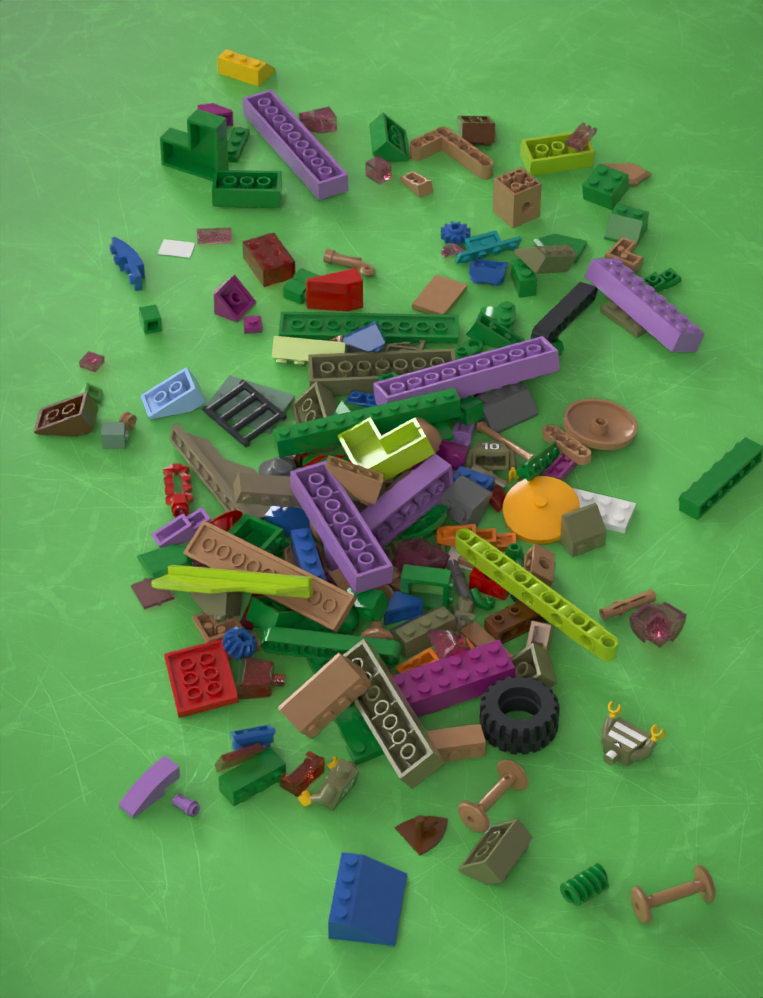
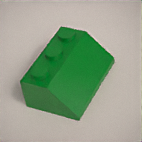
[369,113,410,162]

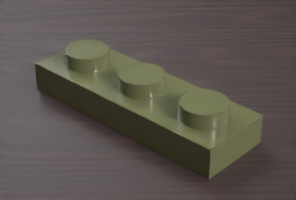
[600,301,648,338]

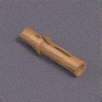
[599,589,656,621]

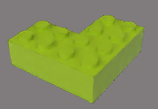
[337,417,435,482]

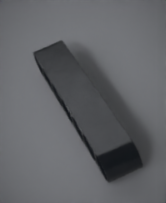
[531,282,598,343]

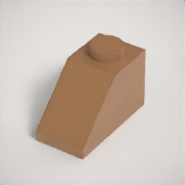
[526,621,555,651]

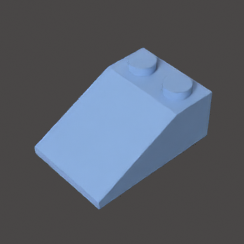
[141,367,206,419]

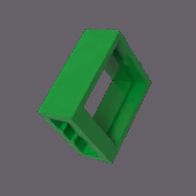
[228,513,286,555]
[400,564,454,610]

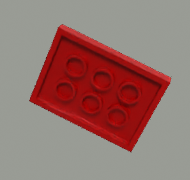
[164,639,239,718]

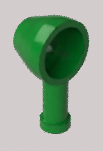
[505,543,524,567]

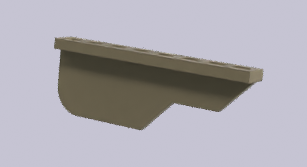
[169,424,272,520]

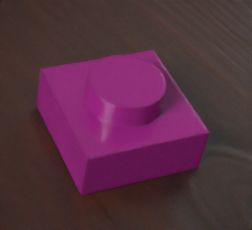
[243,316,262,334]

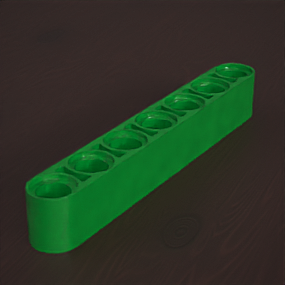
[260,626,402,668]

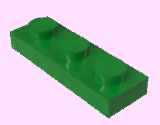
[227,127,250,163]

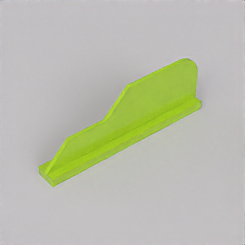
[151,565,313,598]

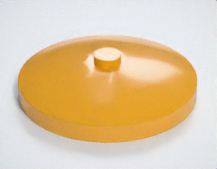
[503,476,580,545]

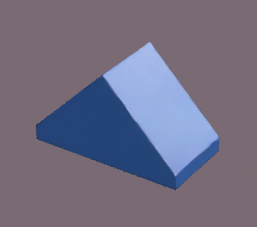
[384,591,423,626]

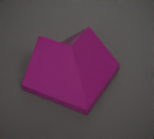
[213,274,256,322]

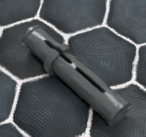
[446,559,476,609]

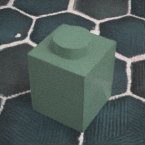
[101,422,129,449]

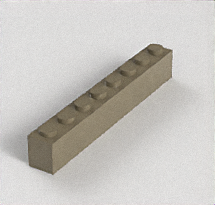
[233,473,386,513]

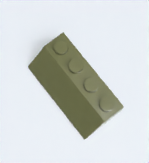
[291,382,341,454]

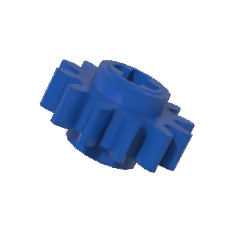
[441,221,471,246]

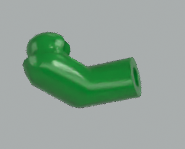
[470,588,496,610]

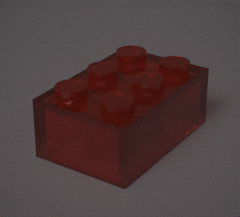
[242,232,296,287]

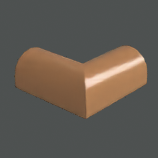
[604,237,643,274]
[192,612,242,643]

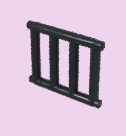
[202,380,287,448]

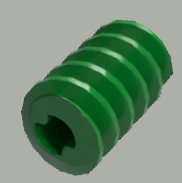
[560,863,609,907]

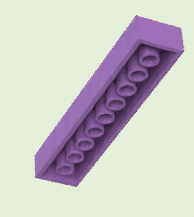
[242,89,348,201]
[373,336,560,405]

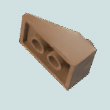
[325,455,384,505]

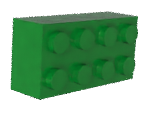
[212,170,282,208]

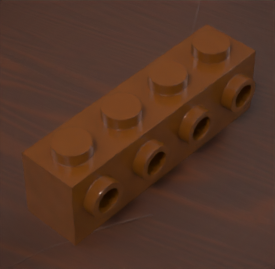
[484,601,548,645]

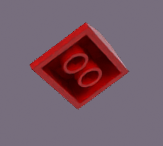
[306,268,363,312]

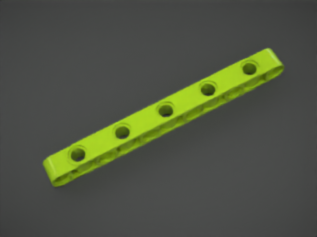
[455,528,618,662]

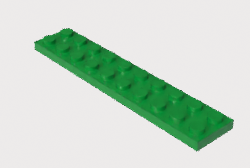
[279,312,459,343]

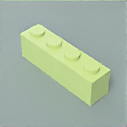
[272,336,347,365]

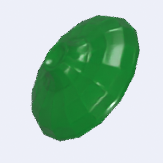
[397,504,447,541]

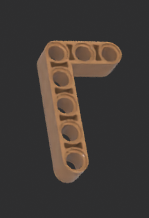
[410,127,493,179]

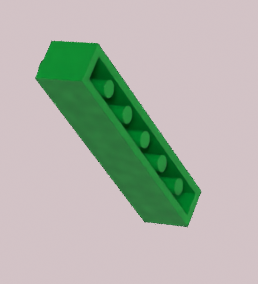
[679,437,763,520]

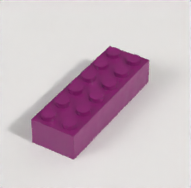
[393,640,516,717]

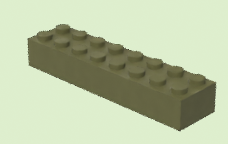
[308,348,455,395]
[343,639,445,789]

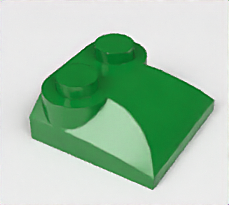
[480,301,516,331]

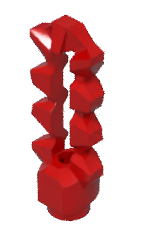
[163,463,193,518]

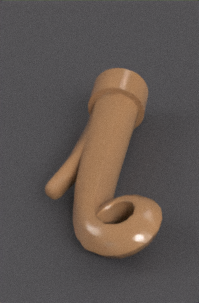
[323,248,376,276]

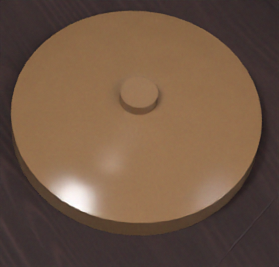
[563,398,638,450]

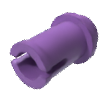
[172,793,200,816]

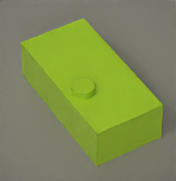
[520,130,595,176]

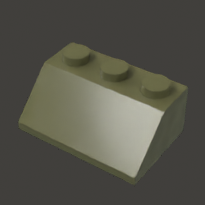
[514,244,578,274]
[388,606,456,659]
[458,819,533,885]

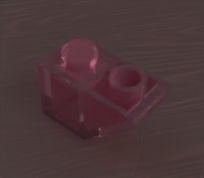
[299,106,337,134]
[427,629,471,659]

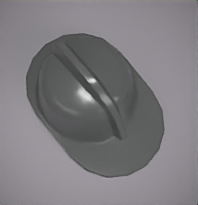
[259,457,299,477]

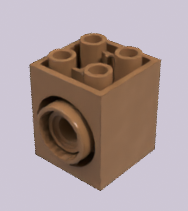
[493,167,542,228]

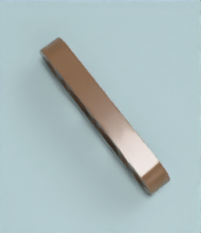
[542,425,592,465]

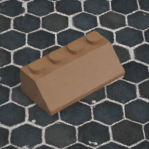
[278,653,372,739]

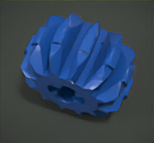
[221,626,258,660]

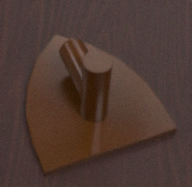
[395,815,448,856]

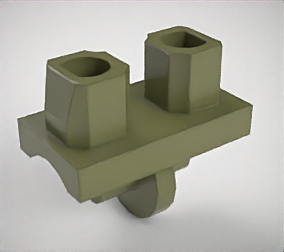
[451,596,475,630]

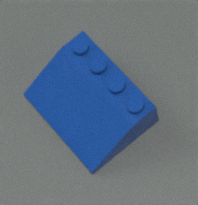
[328,852,407,946]

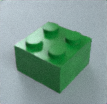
[582,163,629,210]

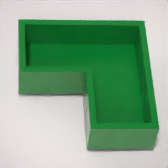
[160,109,229,182]

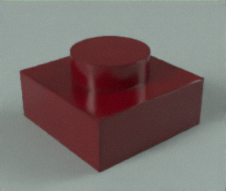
[489,485,507,513]

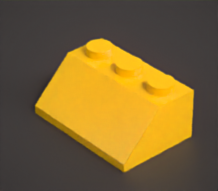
[217,49,275,87]

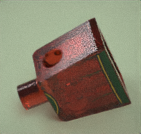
[237,657,286,699]

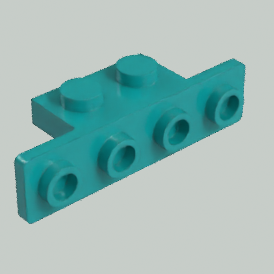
[455,230,522,264]

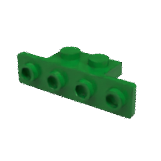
[516,442,560,481]

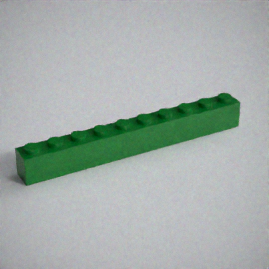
[273,388,461,458]

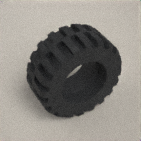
[479,676,560,755]

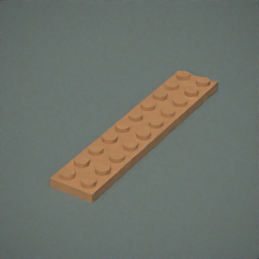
[183,520,357,633]

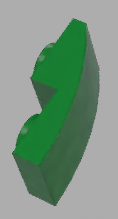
[644,267,681,292]

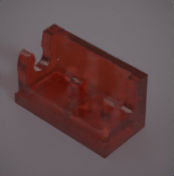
[280,751,325,797]

